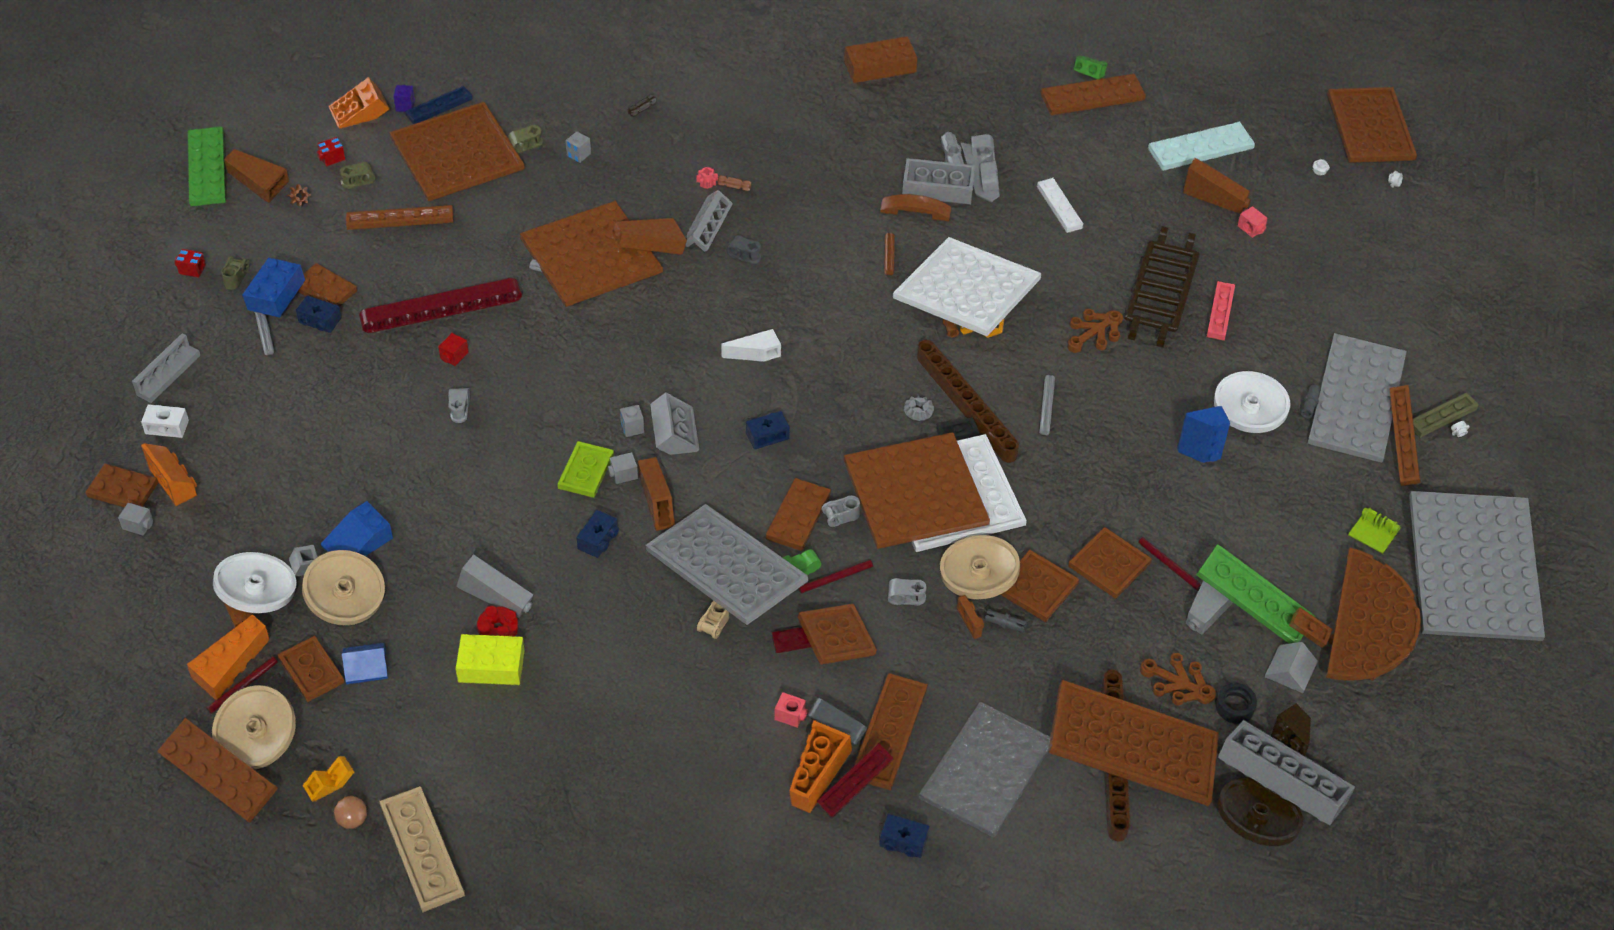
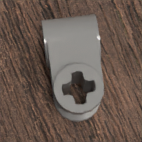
[448,388,470,423]
[822,495,860,527]
[888,578,927,606]

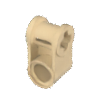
[697,601,729,639]

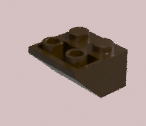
[1271,703,1311,756]

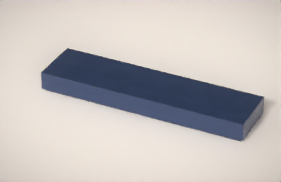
[405,86,473,124]

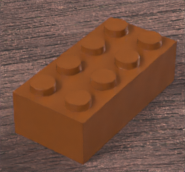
[844,36,917,83]

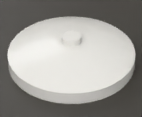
[1214,371,1290,433]
[213,552,296,613]

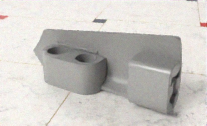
[961,134,1000,203]

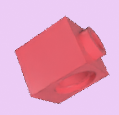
[1238,206,1268,238]
[775,692,808,728]

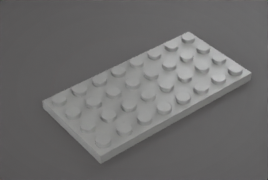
[1307,333,1406,463]
[645,504,808,625]

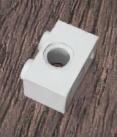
[141,405,189,438]

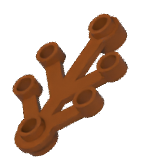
[1067,309,1123,353]
[1140,653,1216,706]

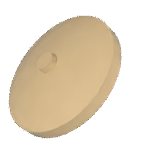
[940,535,1020,599]
[302,550,385,625]
[212,686,296,769]

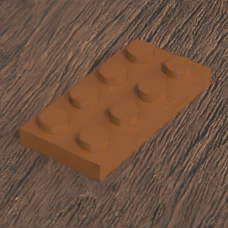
[766,478,831,551]

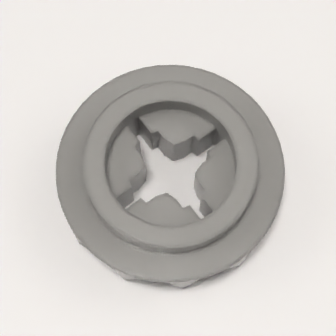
[904,395,934,421]

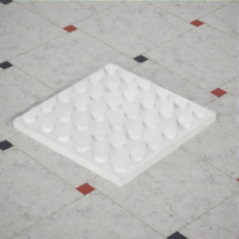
[893,237,1041,336]
[911,434,1027,552]

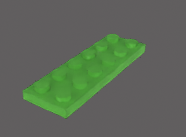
[188,127,226,206]
[1196,544,1316,644]

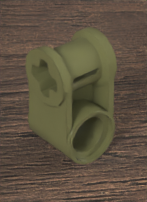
[508,125,543,153]
[340,162,375,189]
[221,256,249,290]

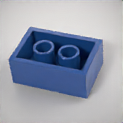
[242,258,305,318]

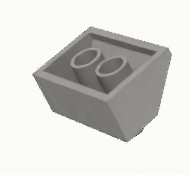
[650,392,699,455]

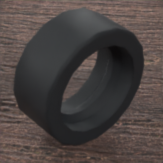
[1216,683,1257,724]

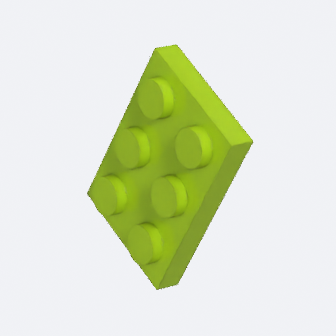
[558,441,614,498]

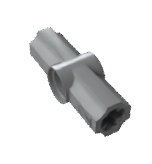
[941,132,964,164]

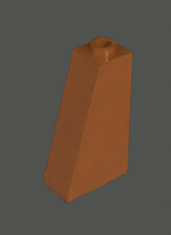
[224,149,289,203]
[1183,158,1251,214]
[612,218,687,254]
[637,457,675,531]

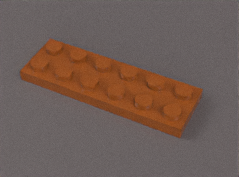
[1041,74,1146,115]
[854,673,928,790]
[157,718,278,823]

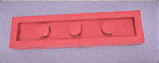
[1207,281,1235,341]

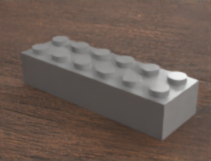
[1218,720,1355,825]

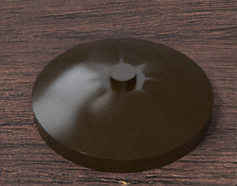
[1217,778,1303,846]

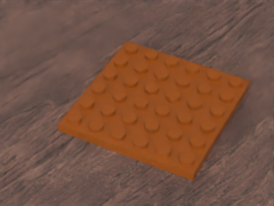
[389,102,525,202]
[520,201,663,307]
[844,432,990,549]

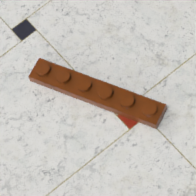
[346,205,453,230]
[1389,385,1421,486]

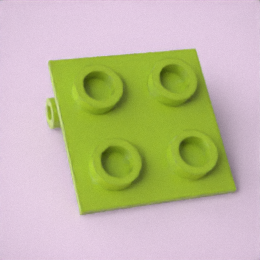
[1348,507,1401,554]

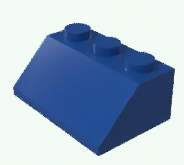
[1177,406,1230,463]

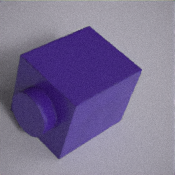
[393,85,415,112]

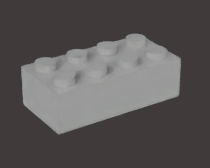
[902,158,975,204]

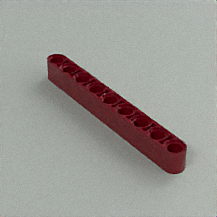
[359,278,522,333]

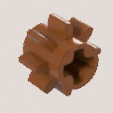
[287,184,311,206]

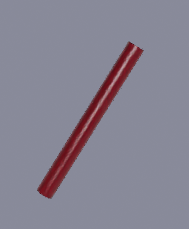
[1138,537,1202,591]
[798,560,873,594]
[206,657,278,714]

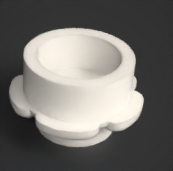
[1313,159,1330,175]
[1388,171,1403,187]
[1451,421,1469,437]

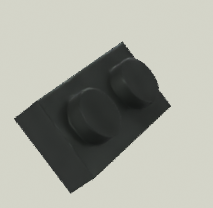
[937,417,979,441]

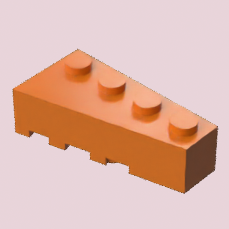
[187,614,270,700]

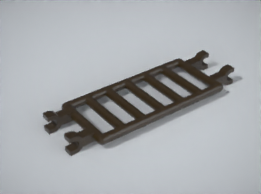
[1125,226,1200,347]

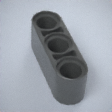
[806,698,868,746]

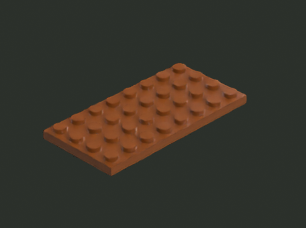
[1048,680,1219,806]

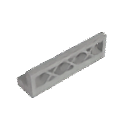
[685,190,733,252]
[132,333,201,403]

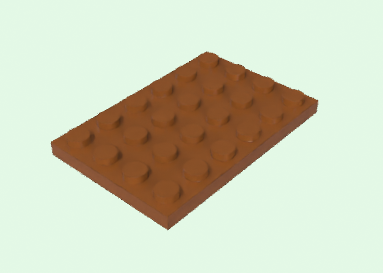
[1327,87,1417,163]

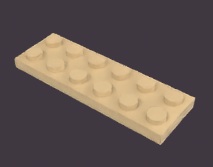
[379,786,465,912]

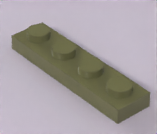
[1413,393,1479,438]

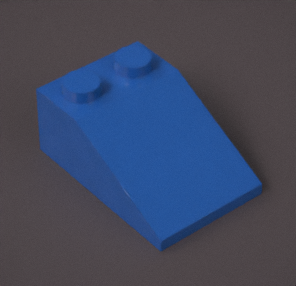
[321,501,393,556]

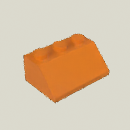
[141,443,197,506]

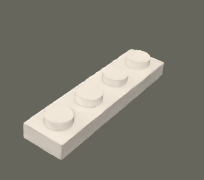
[1037,178,1083,233]

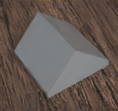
[1265,642,1318,693]

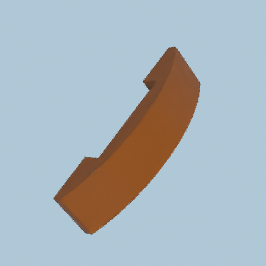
[880,194,951,221]

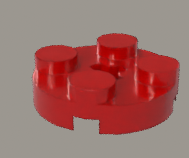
[477,606,518,637]

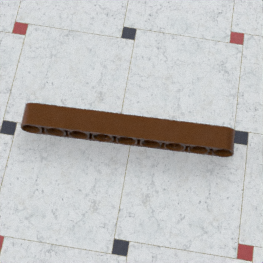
[917,340,1019,463]
[1101,670,1130,842]

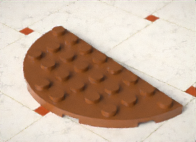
[1326,548,1421,681]

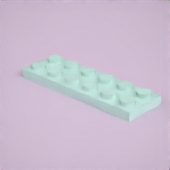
[1148,122,1255,171]

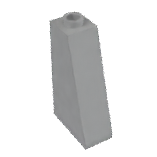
[456,554,533,618]
[1186,580,1233,635]

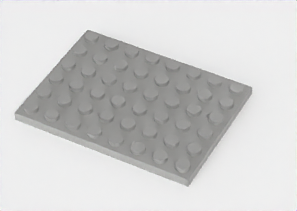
[1409,491,1545,641]

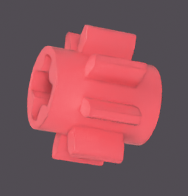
[696,167,718,189]

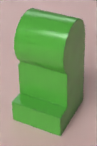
[1074,56,1108,79]
[782,549,822,575]

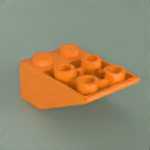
[329,77,389,129]

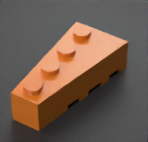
[789,720,852,813]

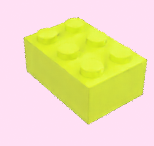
[456,634,525,685]

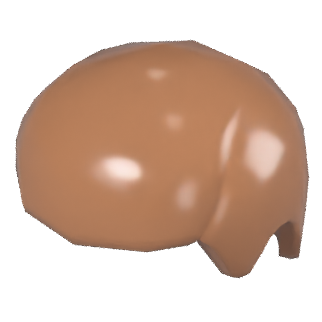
[334,796,367,829]

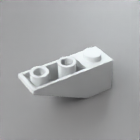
[721,329,781,362]

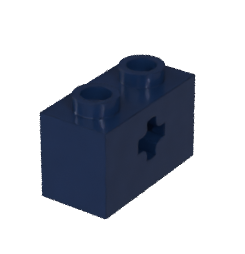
[296,296,341,333]
[746,411,790,450]
[576,510,619,558]
[880,814,929,858]

